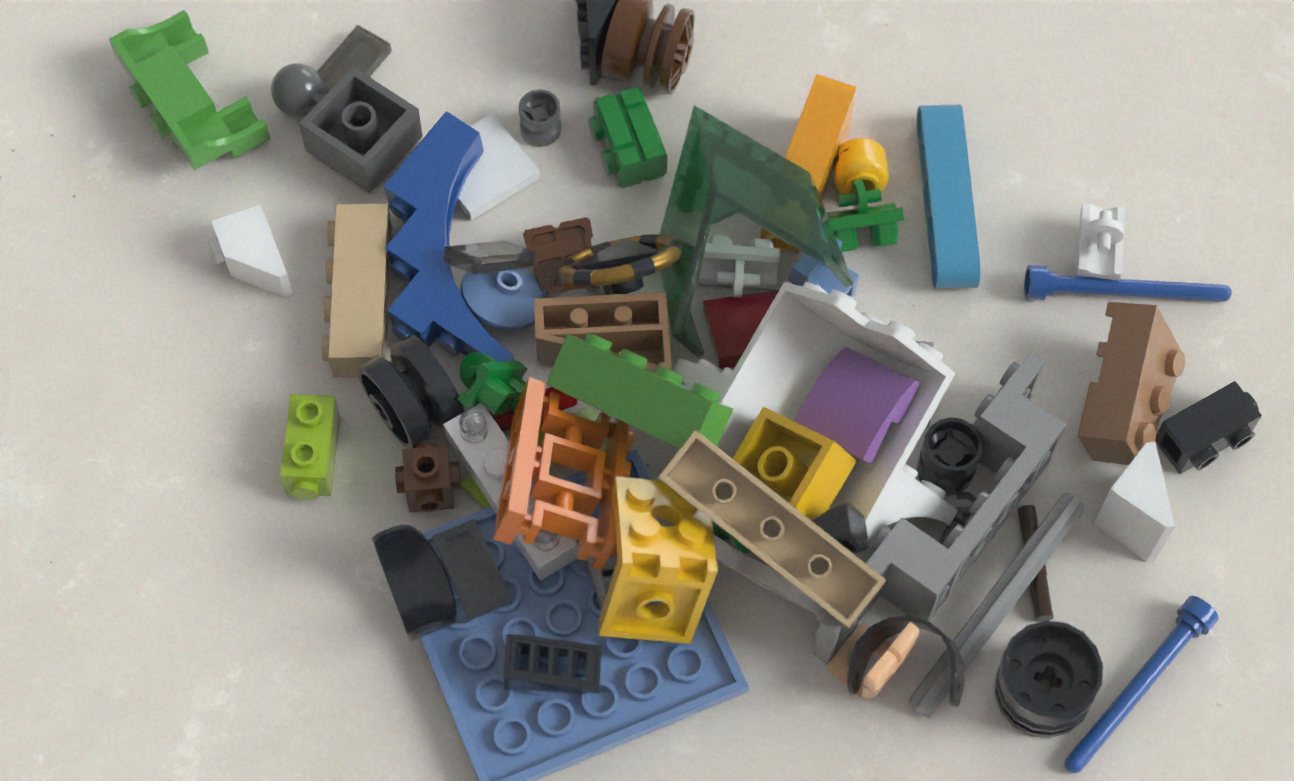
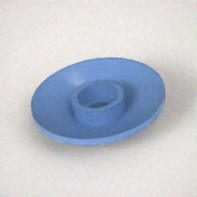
[461,259,544,330]

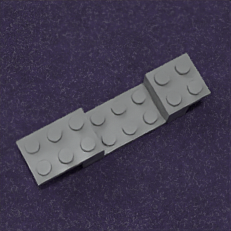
[812,352,1067,664]

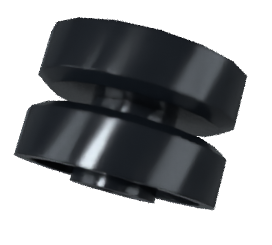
[357,334,464,449]

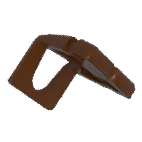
[523,217,600,298]

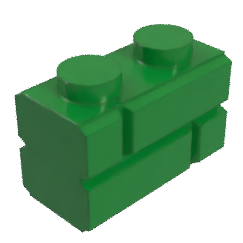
[588,87,668,188]

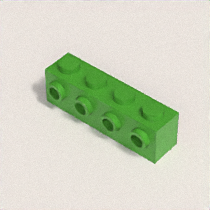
[546,332,733,449]

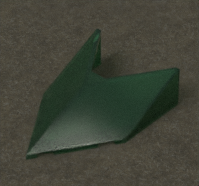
[658,105,854,357]

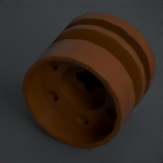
[602,0,695,95]

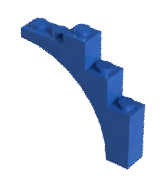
[383,111,515,362]

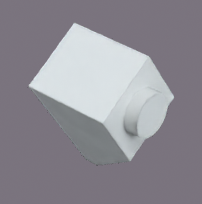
[209,204,293,298]

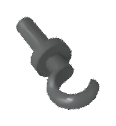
[939,492,977,545]

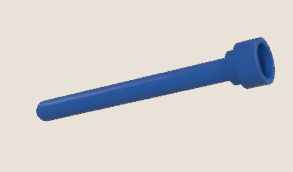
[1024,265,1232,302]
[1064,595,1219,774]

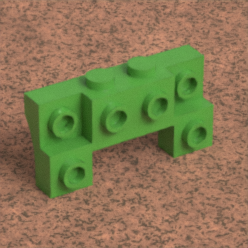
[109,10,270,170]

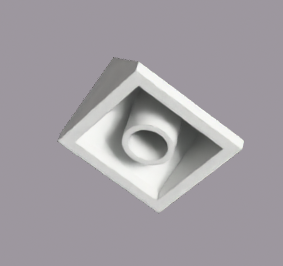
[1093,442,1175,562]

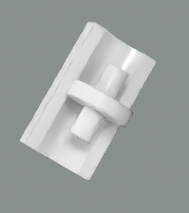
[1076,203,1125,281]
[699,235,780,298]

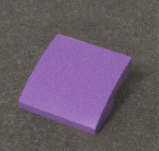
[794,347,920,463]

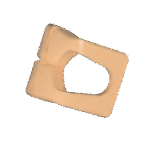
[826,622,919,699]

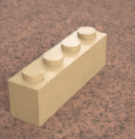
[321,204,392,377]

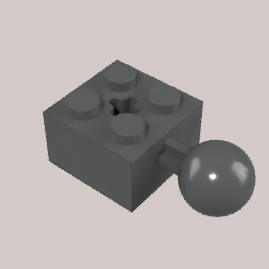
[271,63,423,193]

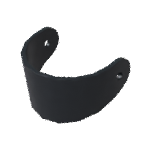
[372,524,457,642]
[847,616,964,707]

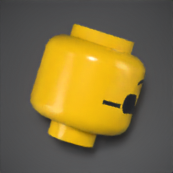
[833,138,889,194]

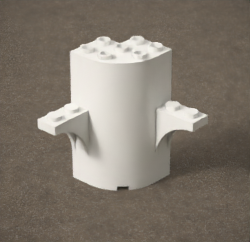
[655,282,958,614]

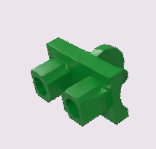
[819,179,904,252]
[457,352,528,415]

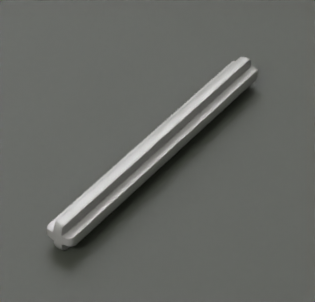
[909,492,1085,717]

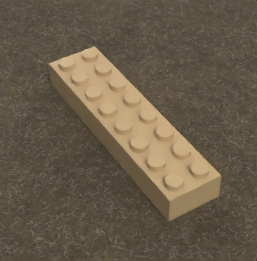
[658,430,886,628]

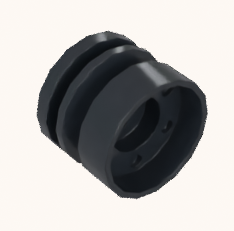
[995,620,1103,738]

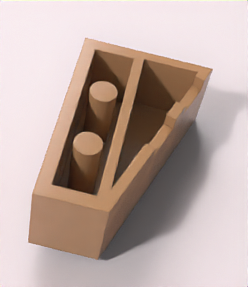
[534,292,672,372]
[1077,302,1185,465]

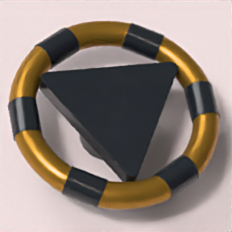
[558,234,683,295]

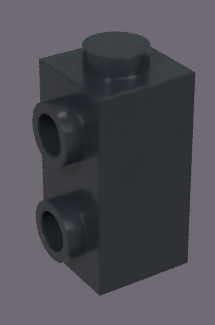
[1155,381,1262,474]

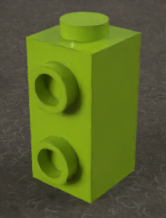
[280,394,340,500]

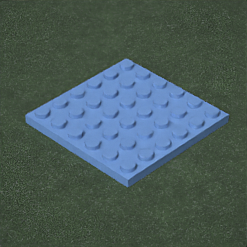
[420,450,749,781]

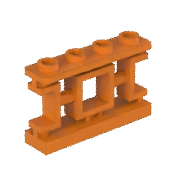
[493,377,635,570]

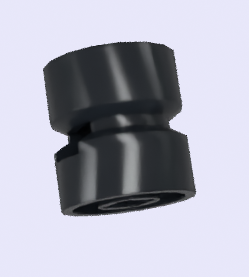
[917,417,983,496]

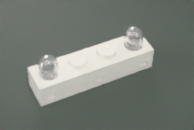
[443,403,578,581]

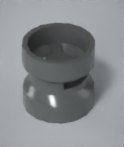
[518,89,561,147]

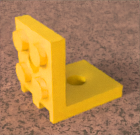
[598,476,718,644]

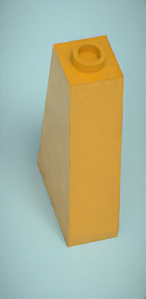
[760,74,857,253]

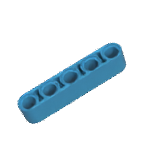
[917,104,980,289]

